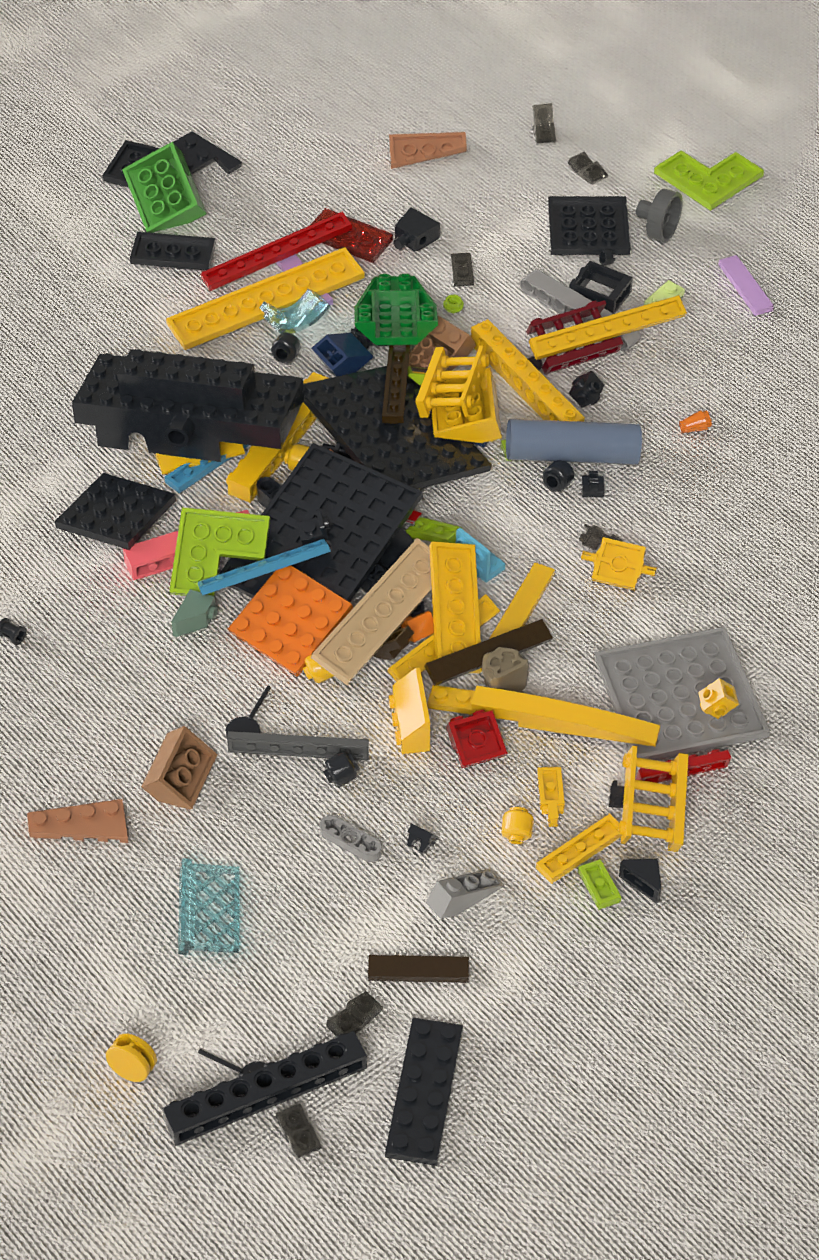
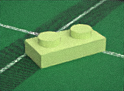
[644,280,685,305]

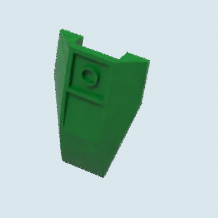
[354,274,438,345]

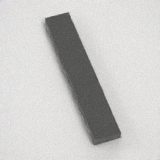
[227,731,369,761]

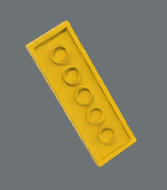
[429,541,482,674]

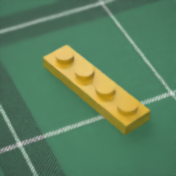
[536,813,621,884]

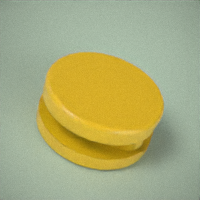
[106,1033,157,1082]

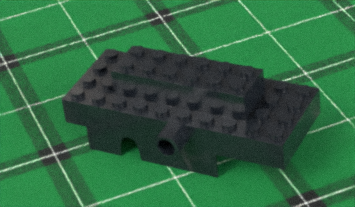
[72,349,304,462]

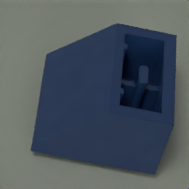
[311,332,374,377]

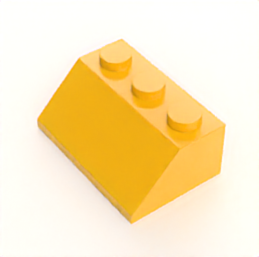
[388,668,430,754]

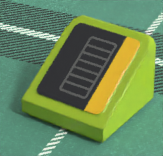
[408,366,428,386]

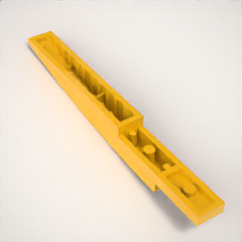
[427,685,660,747]

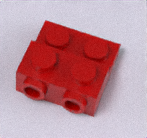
[446,710,507,769]

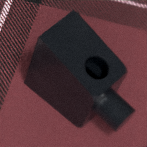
[393,207,440,251]

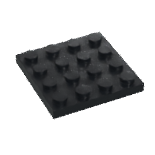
[548,196,631,255]
[55,473,177,550]

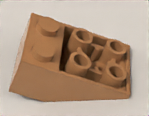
[409,315,476,371]

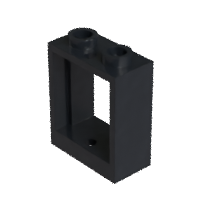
[569,261,633,314]

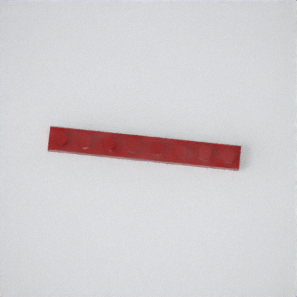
[200,211,352,291]

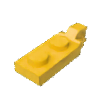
[537,767,565,827]

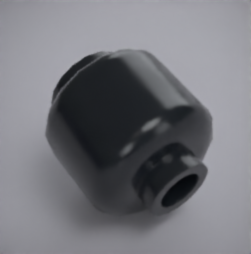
[271,333,301,363]
[543,460,574,492]
[323,752,360,786]

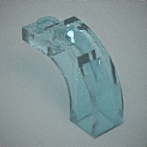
[259,288,331,334]

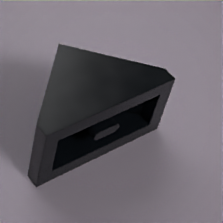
[619,858,662,904]

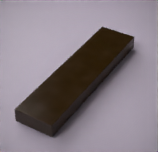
[368,955,469,983]

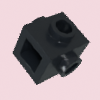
[569,371,605,408]

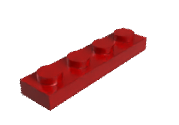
[635,749,731,783]

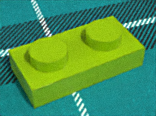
[578,859,621,910]

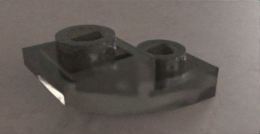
[568,151,608,184]
[326,991,383,1036]
[276,1103,322,1159]

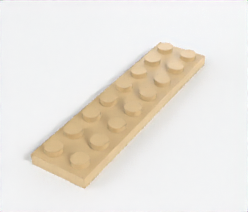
[311,538,432,685]

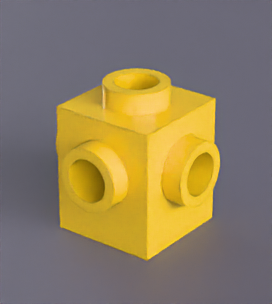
[698,678,739,719]

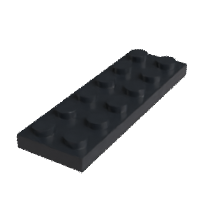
[385,1017,463,1166]

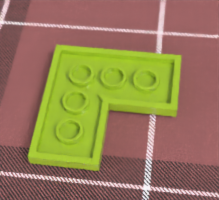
[654,150,764,211]
[169,507,271,597]

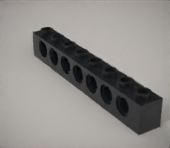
[162,1031,367,1146]

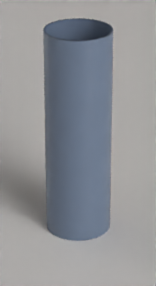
[506,419,642,465]

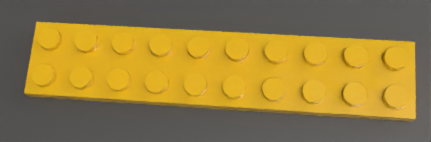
[166,247,365,350]

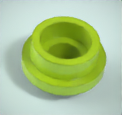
[443,295,464,313]

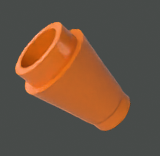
[679,410,712,433]

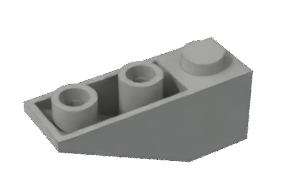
[426,869,503,919]

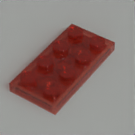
[310,208,393,263]

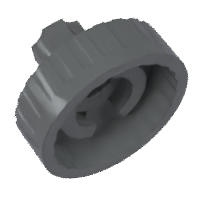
[635,188,683,243]

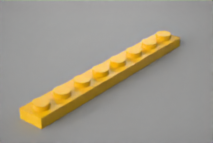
[529,295,687,360]

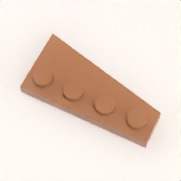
[389,132,467,169]
[27,799,128,843]

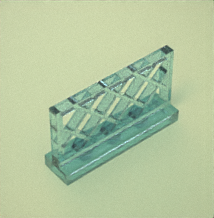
[178,858,239,955]

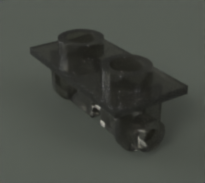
[579,524,623,551]

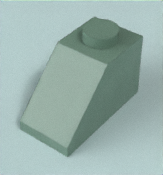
[171,589,218,637]

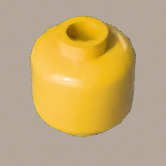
[284,444,310,471]
[303,655,334,684]
[501,807,534,845]

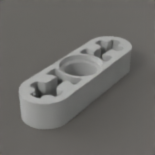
[320,815,381,862]

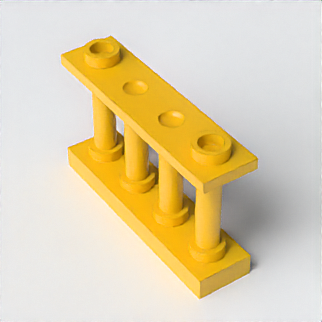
[415,346,489,418]
[618,746,688,852]

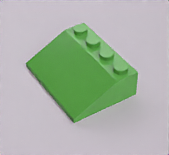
[122,142,207,233]

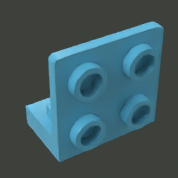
[456,528,505,583]

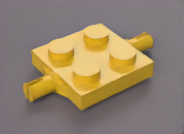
[581,537,657,591]

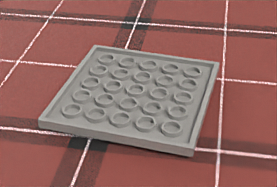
[594,627,770,760]

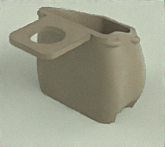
[482,647,529,693]

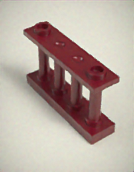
[526,300,624,375]

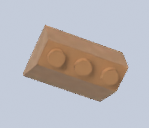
[141,726,218,810]

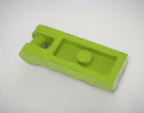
[405,517,462,543]

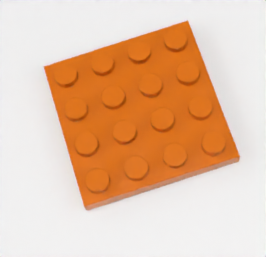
[228,565,354,677]

